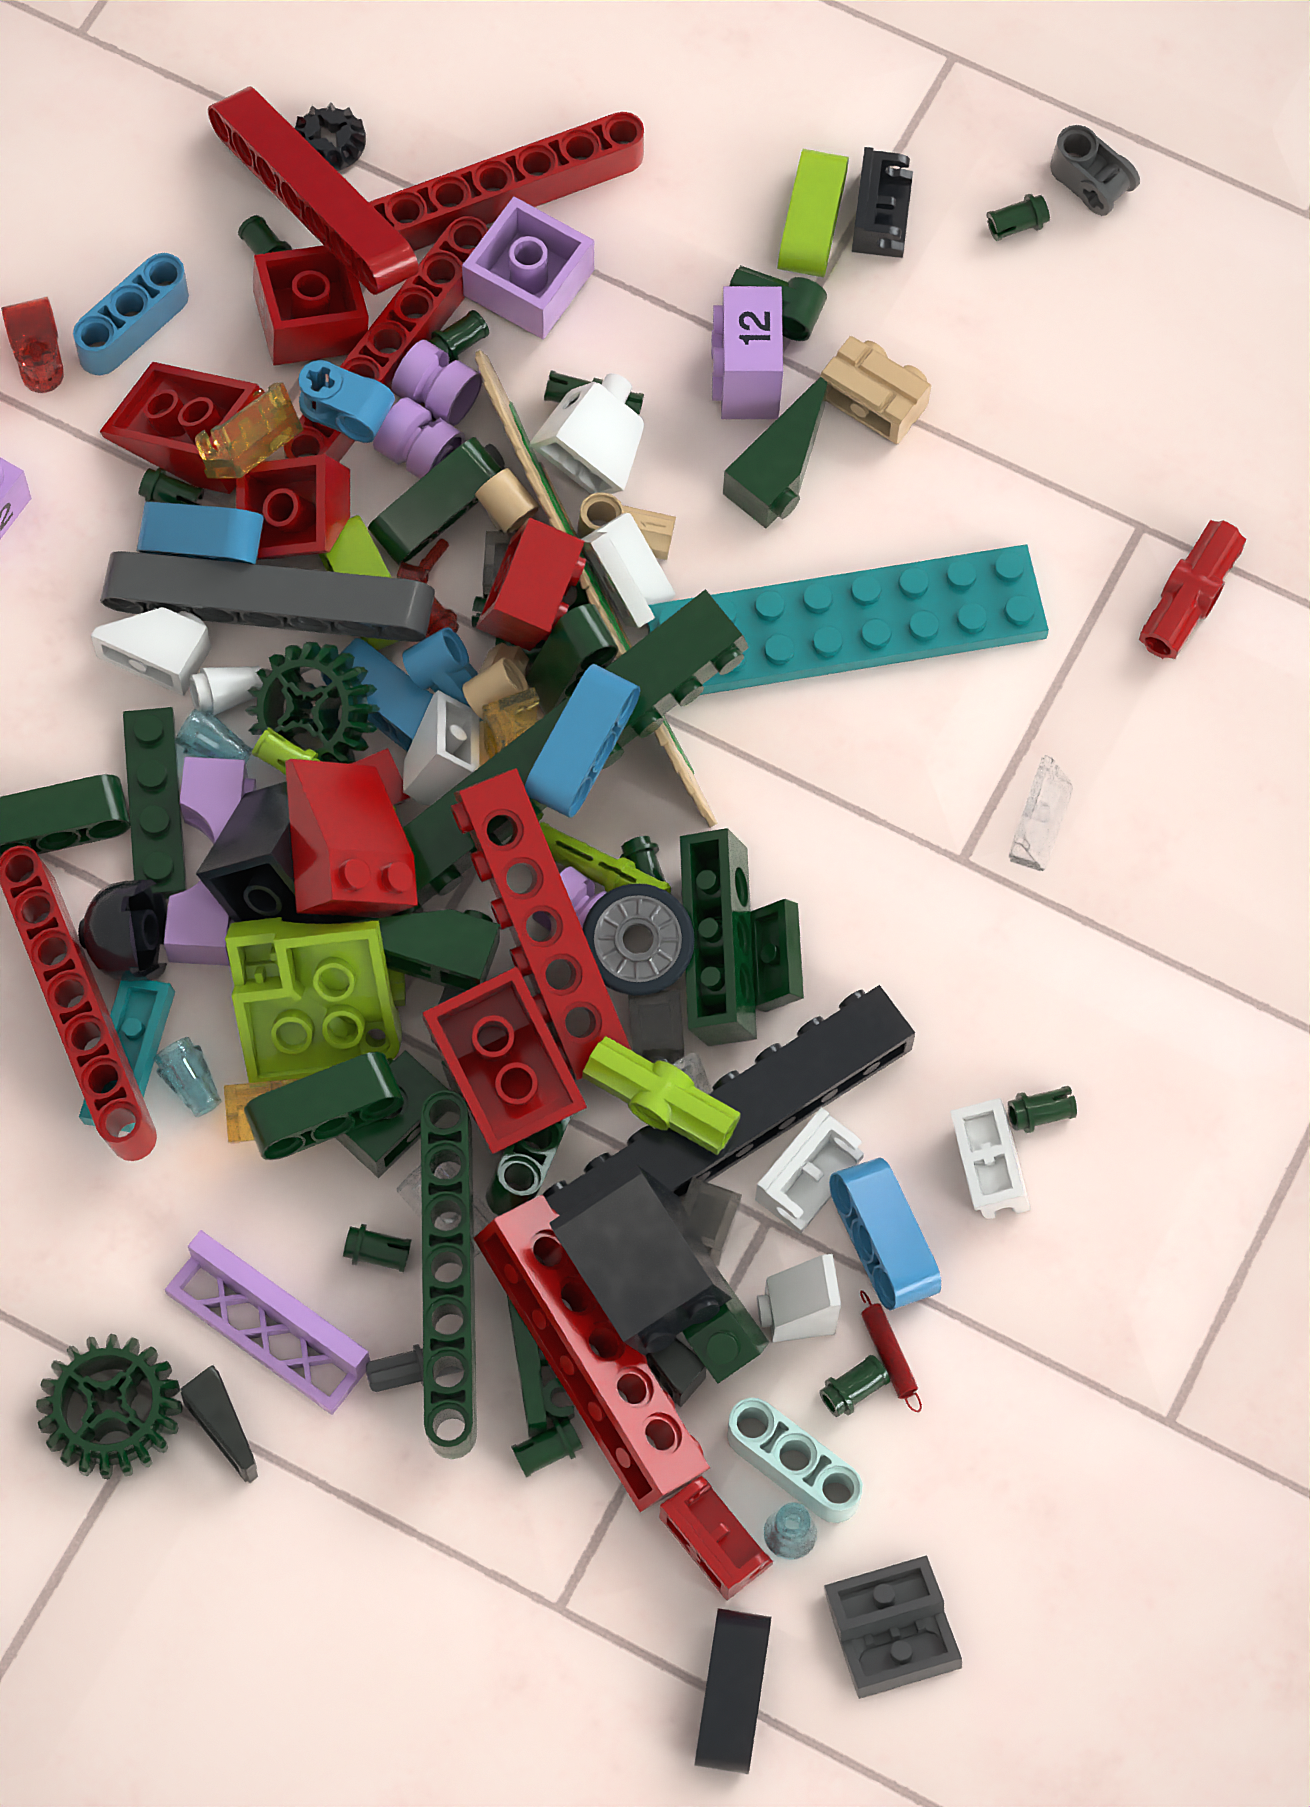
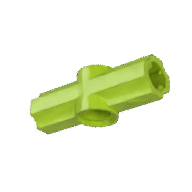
[582,1036,741,1155]

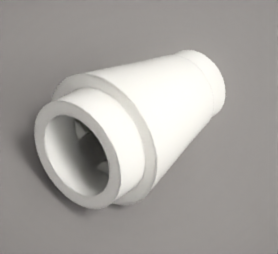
[189,665,263,716]

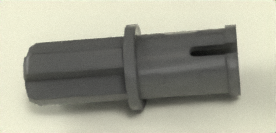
[366,1344,463,1392]

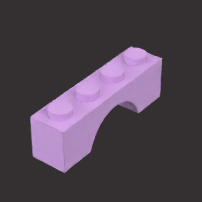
[164,757,256,966]

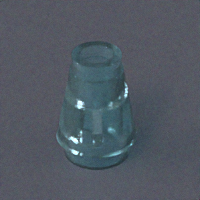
[175,708,253,763]
[154,1037,222,1117]
[764,1503,817,1560]

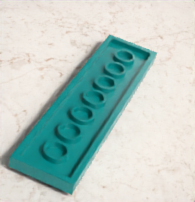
[646,544,1049,695]

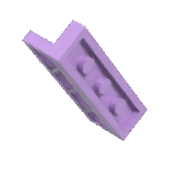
[165,1230,370,1415]

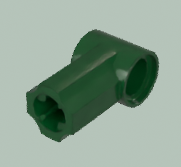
[730,265,827,341]

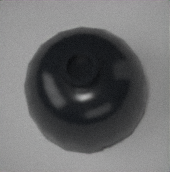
[78,879,168,981]

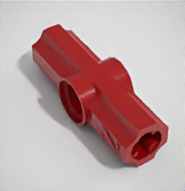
[1139,520,1247,659]

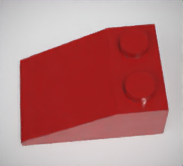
[100,362,282,494]
[285,759,418,918]
[422,966,587,1155]

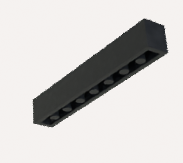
[543,985,916,1216]

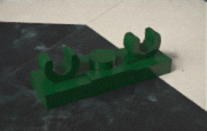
[507,1295,575,1437]

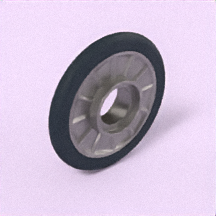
[582,884,694,996]

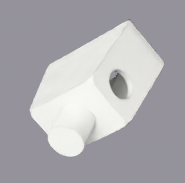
[529,373,644,494]

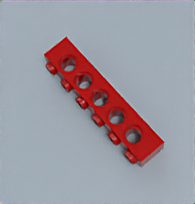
[450,768,631,1080]
[473,1194,710,1512]

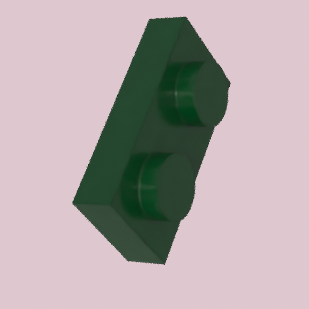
[751,898,804,1012]

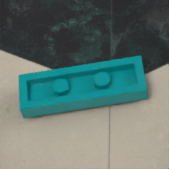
[79,980,176,1132]

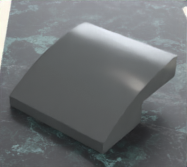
[824,1555,962,1699]

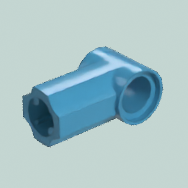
[402,627,483,722]

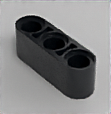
[694,1608,772,1774]

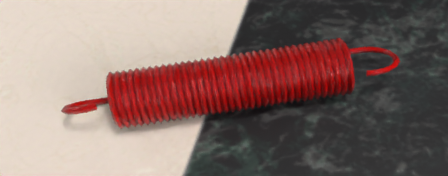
[860,1290,922,1412]

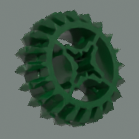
[245,642,380,764]
[36,1334,183,1480]

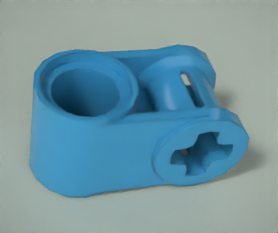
[298,360,395,443]

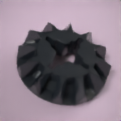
[295,102,366,171]

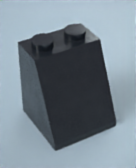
[196,781,334,924]
[549,1165,733,1355]

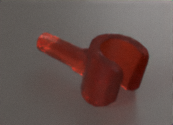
[397,538,449,584]

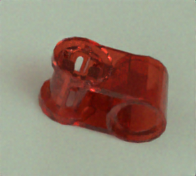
[1,296,64,393]

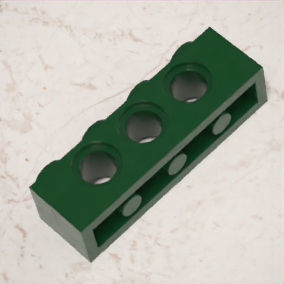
[680,828,757,1046]

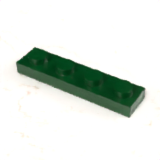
[123,707,187,899]

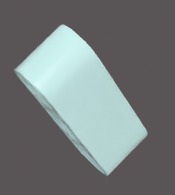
[727,1398,863,1523]

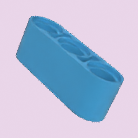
[73,253,189,375]
[136,502,264,564]
[321,638,433,752]
[525,664,640,818]
[829,1157,941,1311]

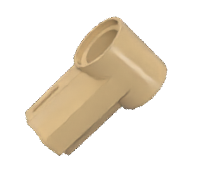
[475,468,540,534]
[577,492,676,560]
[462,643,530,721]

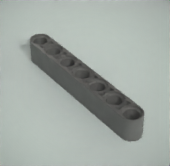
[100,551,435,642]

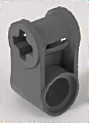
[1050,125,1140,216]

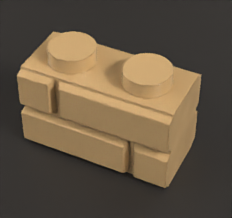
[819,336,931,445]

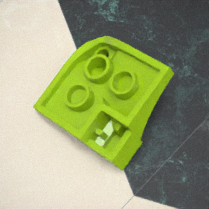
[225,917,403,1089]

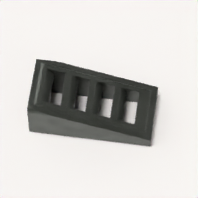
[645,1337,706,1407]
[181,1365,258,1483]

